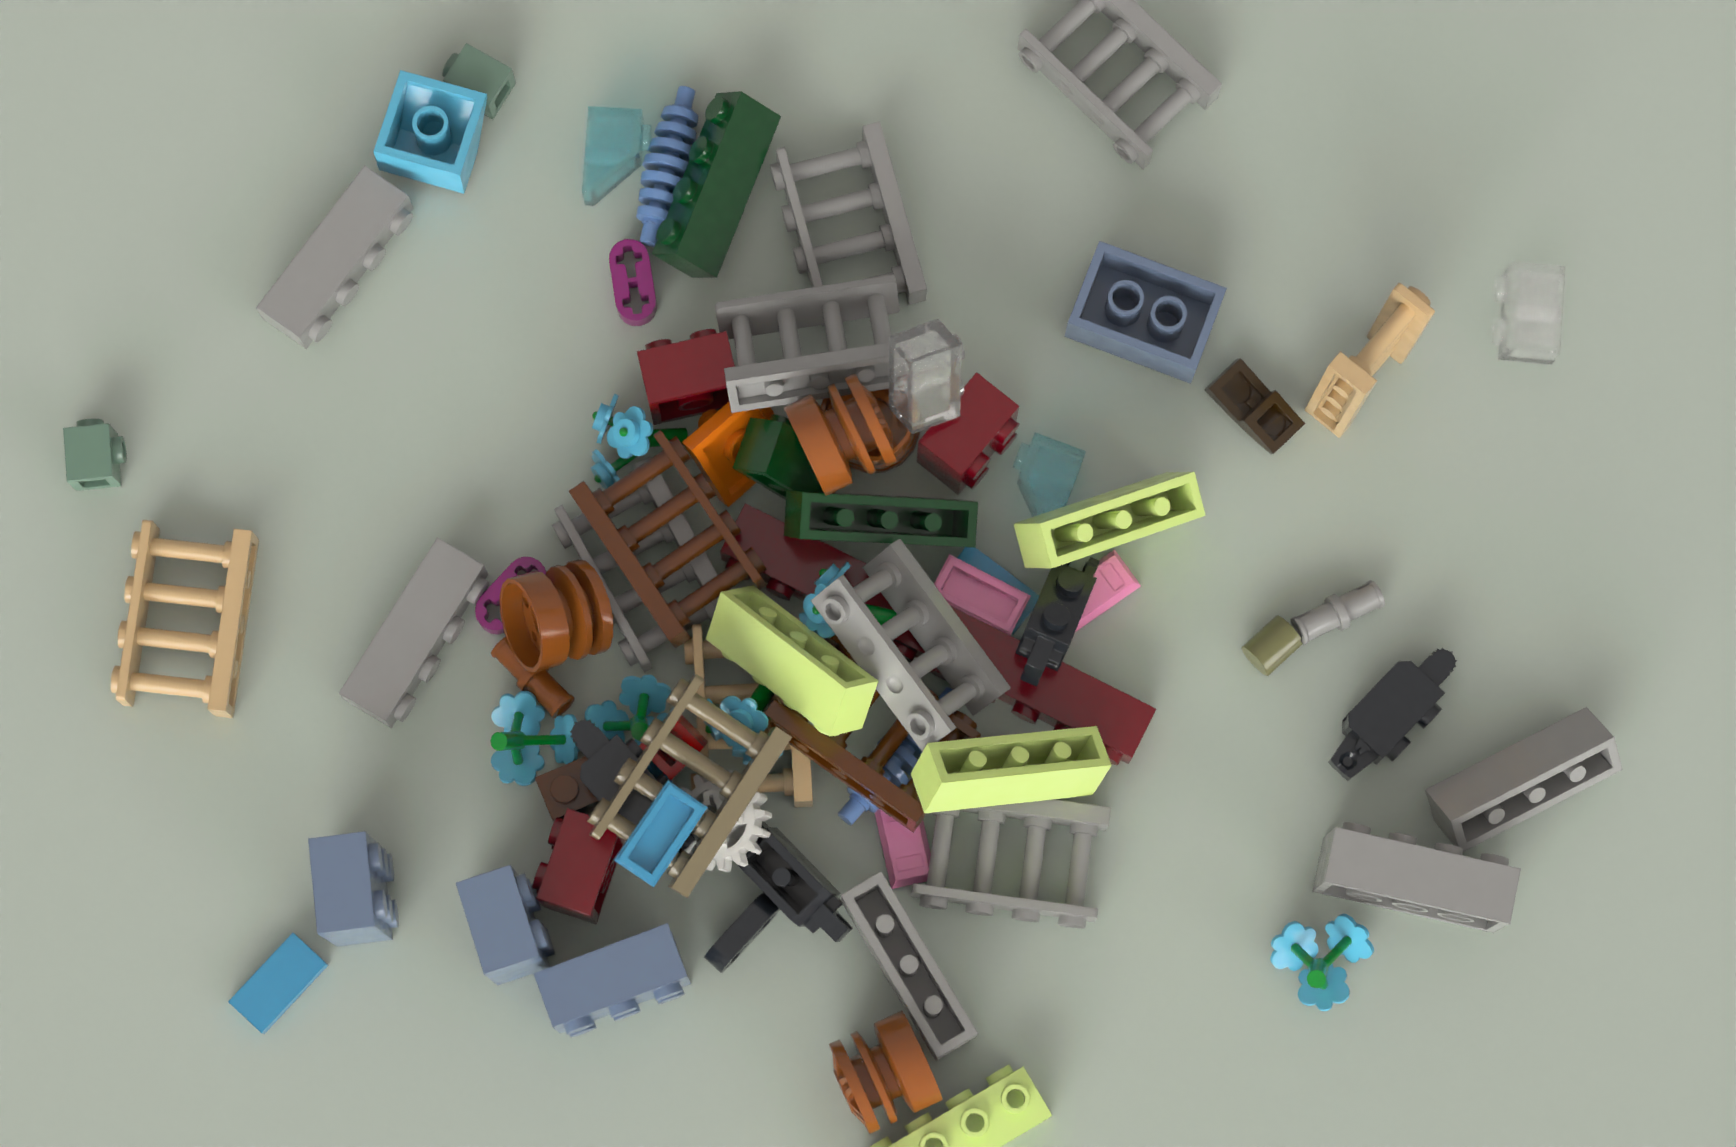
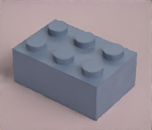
[1064,241,1227,384]
[308,831,399,947]
[456,865,555,986]
[533,923,691,1038]

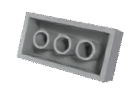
[1312,822,1521,933]

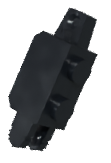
[1015,557,1100,687]
[1328,648,1457,781]
[570,718,696,853]
[737,821,853,942]

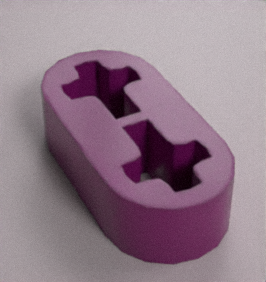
[609,239,657,326]
[475,556,547,635]

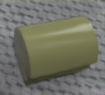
[1241,615,1303,676]

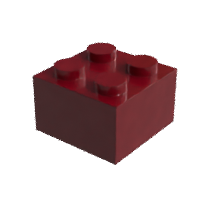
[637,329,735,425]
[916,372,1020,495]
[532,808,625,924]

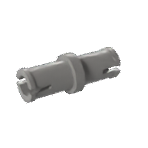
[1290,580,1385,645]

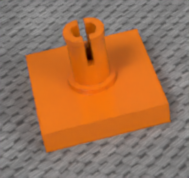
[682,402,774,507]

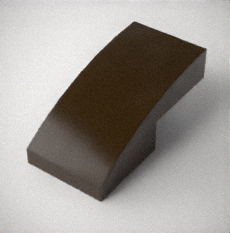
[1204,358,1306,454]

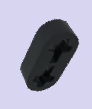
[704,892,780,973]

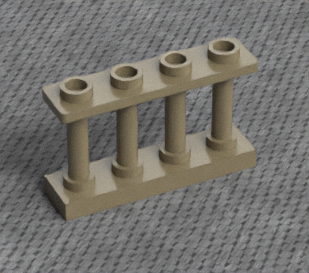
[587,674,792,898]

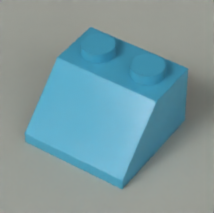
[373,70,487,194]

